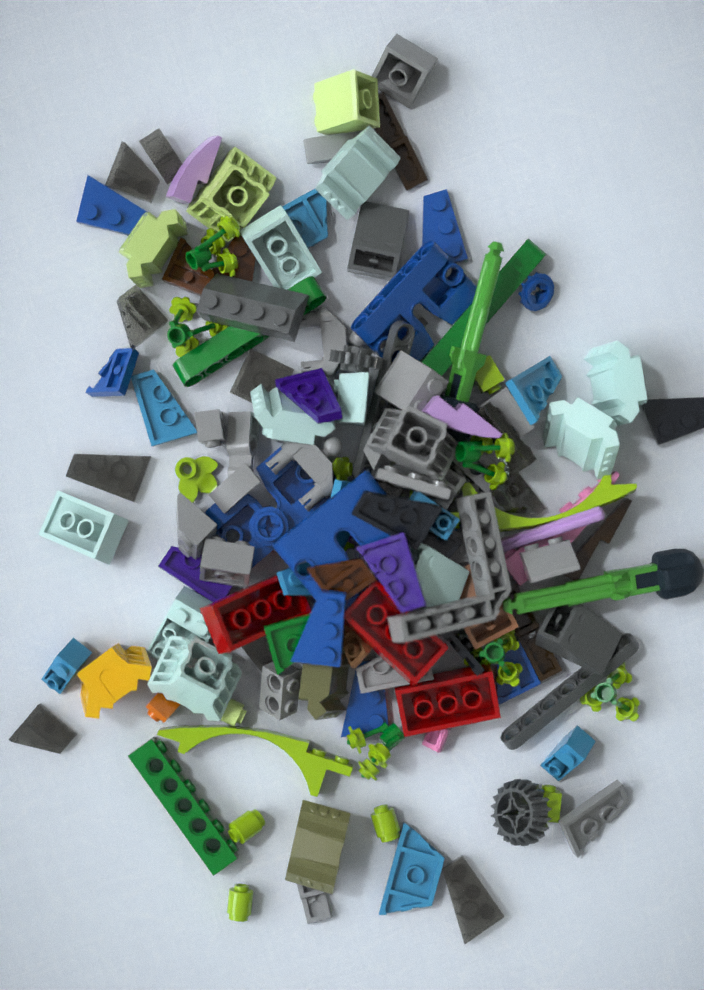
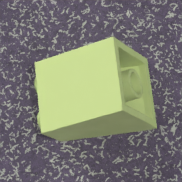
[313,70,380,135]

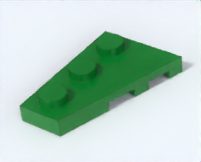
[264,613,311,675]

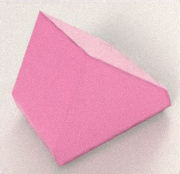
[422,728,451,753]

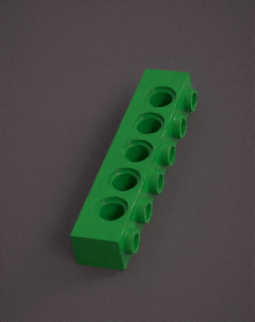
[128,737,239,876]

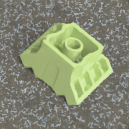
[186,147,277,242]
[118,209,188,288]

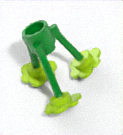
[167,297,229,357]

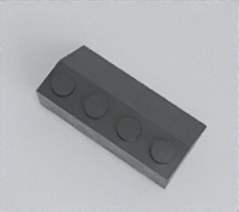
[196,273,309,342]

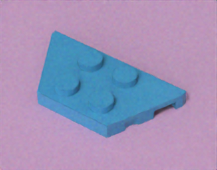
[282,189,328,249]
[379,822,445,915]

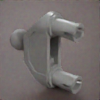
[299,307,367,377]
[265,437,343,512]

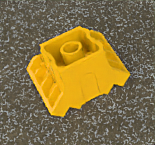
[77,643,152,719]

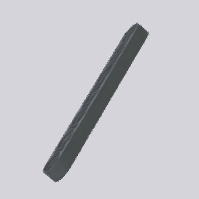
[352,321,415,479]
[500,633,639,750]

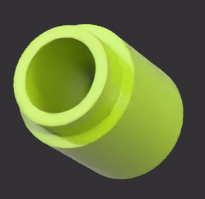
[370,804,400,843]
[228,809,265,844]
[227,883,253,922]

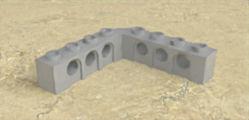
[388,491,511,642]

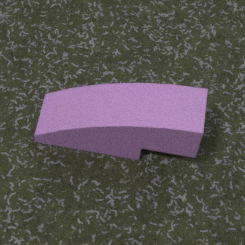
[166,136,222,204]
[421,396,502,438]

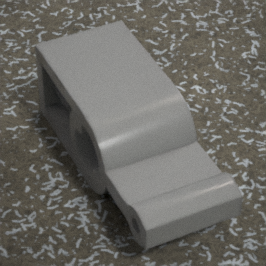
[227,411,260,476]

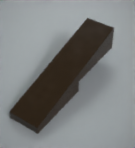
[373,92,428,191]
[561,498,632,581]
[508,583,562,684]

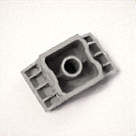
[366,405,458,482]

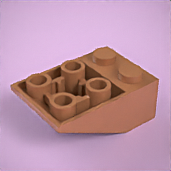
[459,564,519,649]

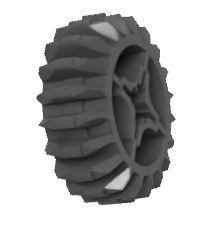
[491,779,552,846]

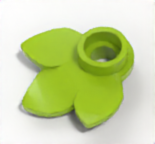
[175,456,218,503]
[332,456,353,481]

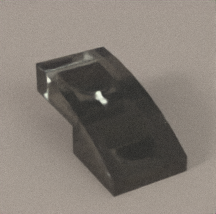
[139,128,182,185]

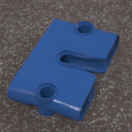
[351,240,477,362]
[204,447,330,569]
[272,470,391,600]

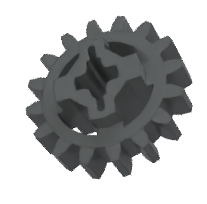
[329,345,384,373]

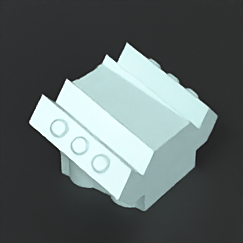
[315,126,400,220]
[584,340,648,426]
[250,384,336,445]
[542,397,620,480]
[147,636,242,721]

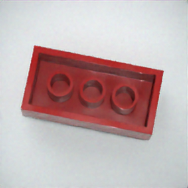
[199,574,312,654]
[344,580,449,685]
[394,663,501,737]

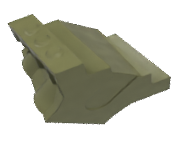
[298,649,350,720]
[285,800,351,894]

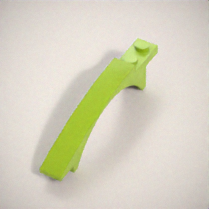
[451,475,637,532]
[157,725,353,797]

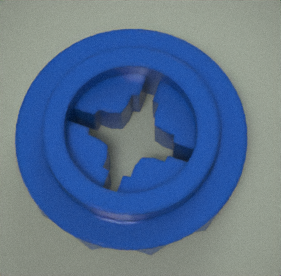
[518,272,554,311]
[249,507,289,546]

